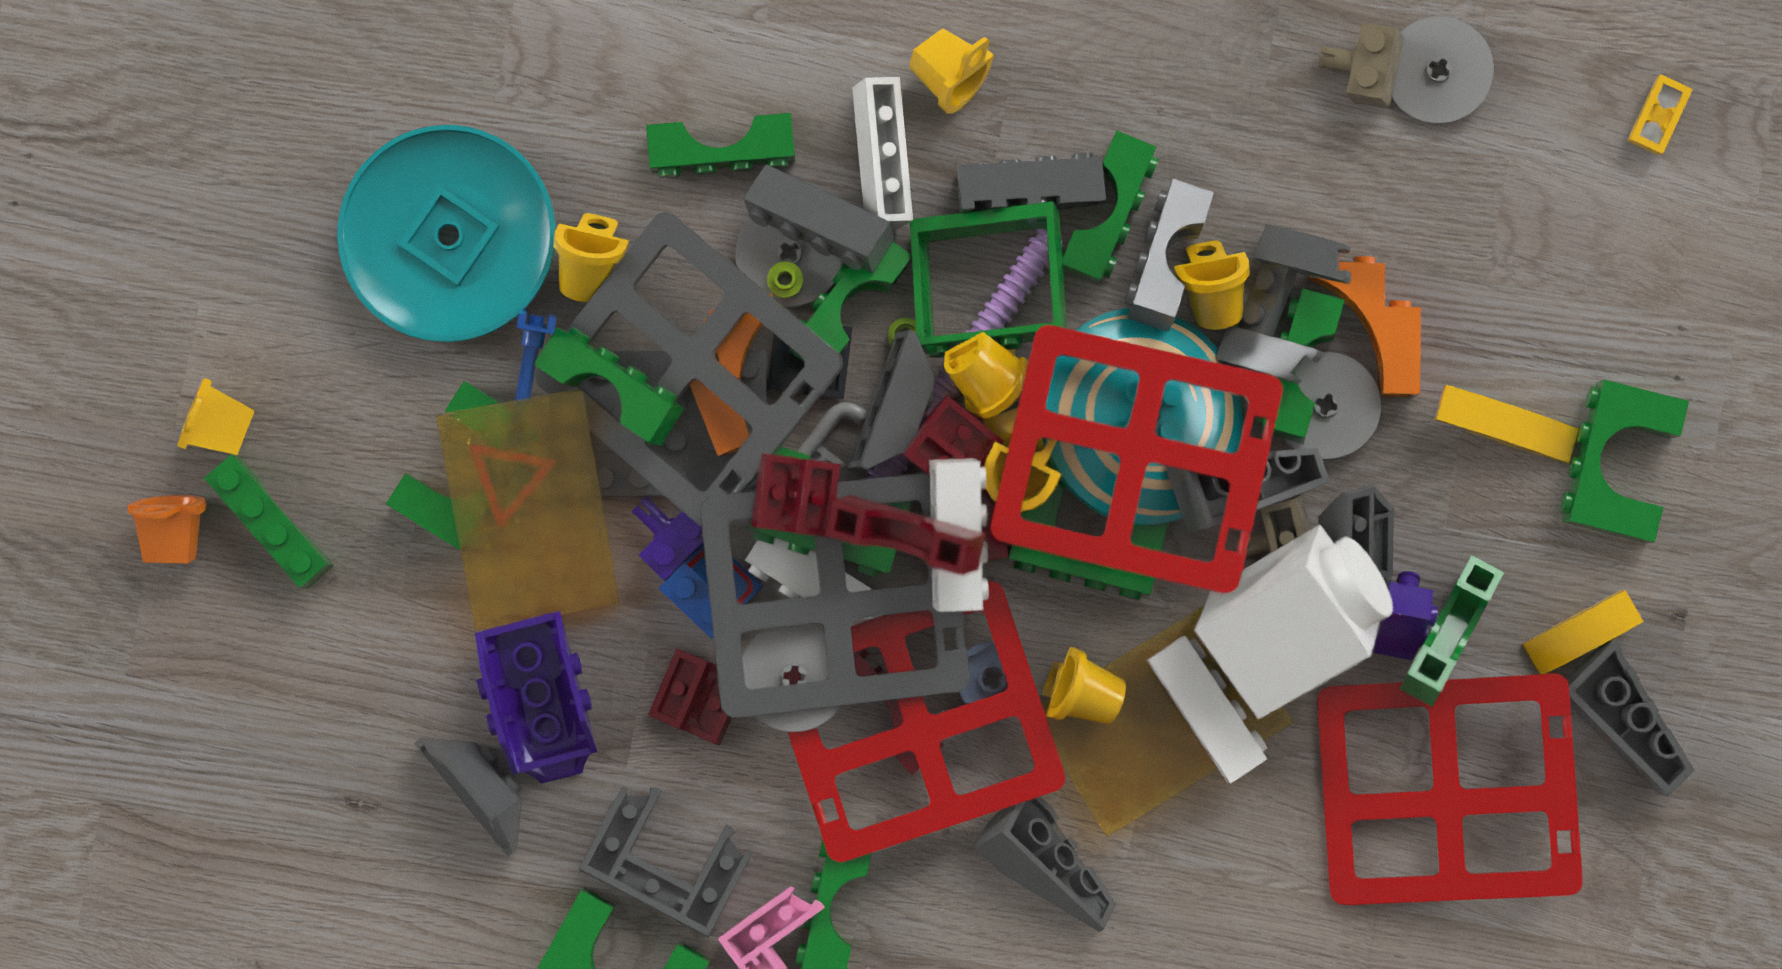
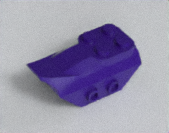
[475,611,598,784]

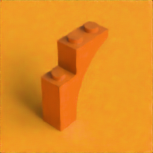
[1307,256,1421,397]
[690,293,773,458]

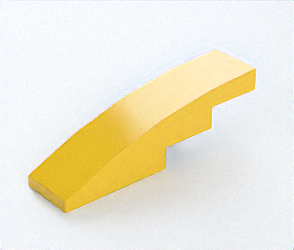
[1434,384,1579,464]

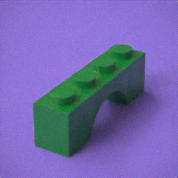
[646,113,795,178]
[1062,130,1159,284]
[789,242,912,362]
[1257,288,1345,444]
[534,327,684,446]
[204,454,334,589]
[1400,555,1504,707]
[795,839,872,969]

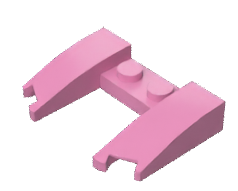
[718,886,869,969]

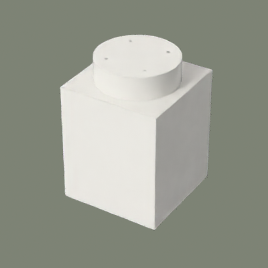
[1195,524,1393,719]

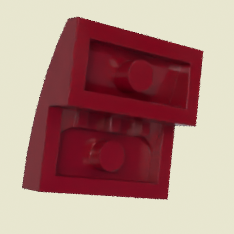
[903,395,1004,475]
[751,453,841,538]
[648,648,732,746]

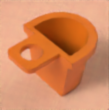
[127,495,207,564]

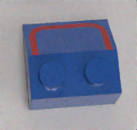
[659,544,764,639]

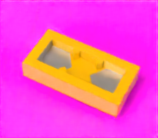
[1627,74,1693,156]

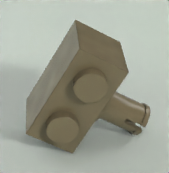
[1319,23,1404,108]
[1234,495,1310,558]

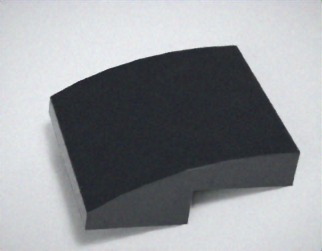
[767,326,852,399]

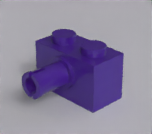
[631,496,703,581]
[1372,571,1438,661]

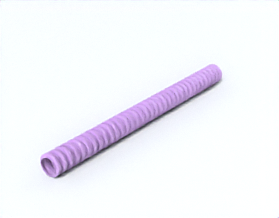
[861,228,1064,480]

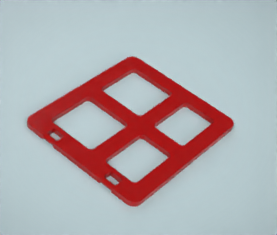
[991,325,1283,594]
[783,581,1065,862]
[1317,673,1583,905]

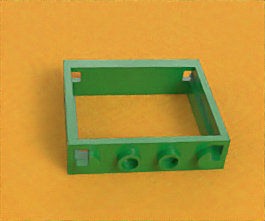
[910,201,1067,358]

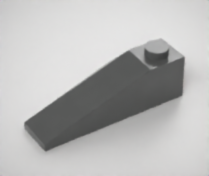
[974,796,1116,932]

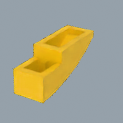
[1522,590,1644,674]

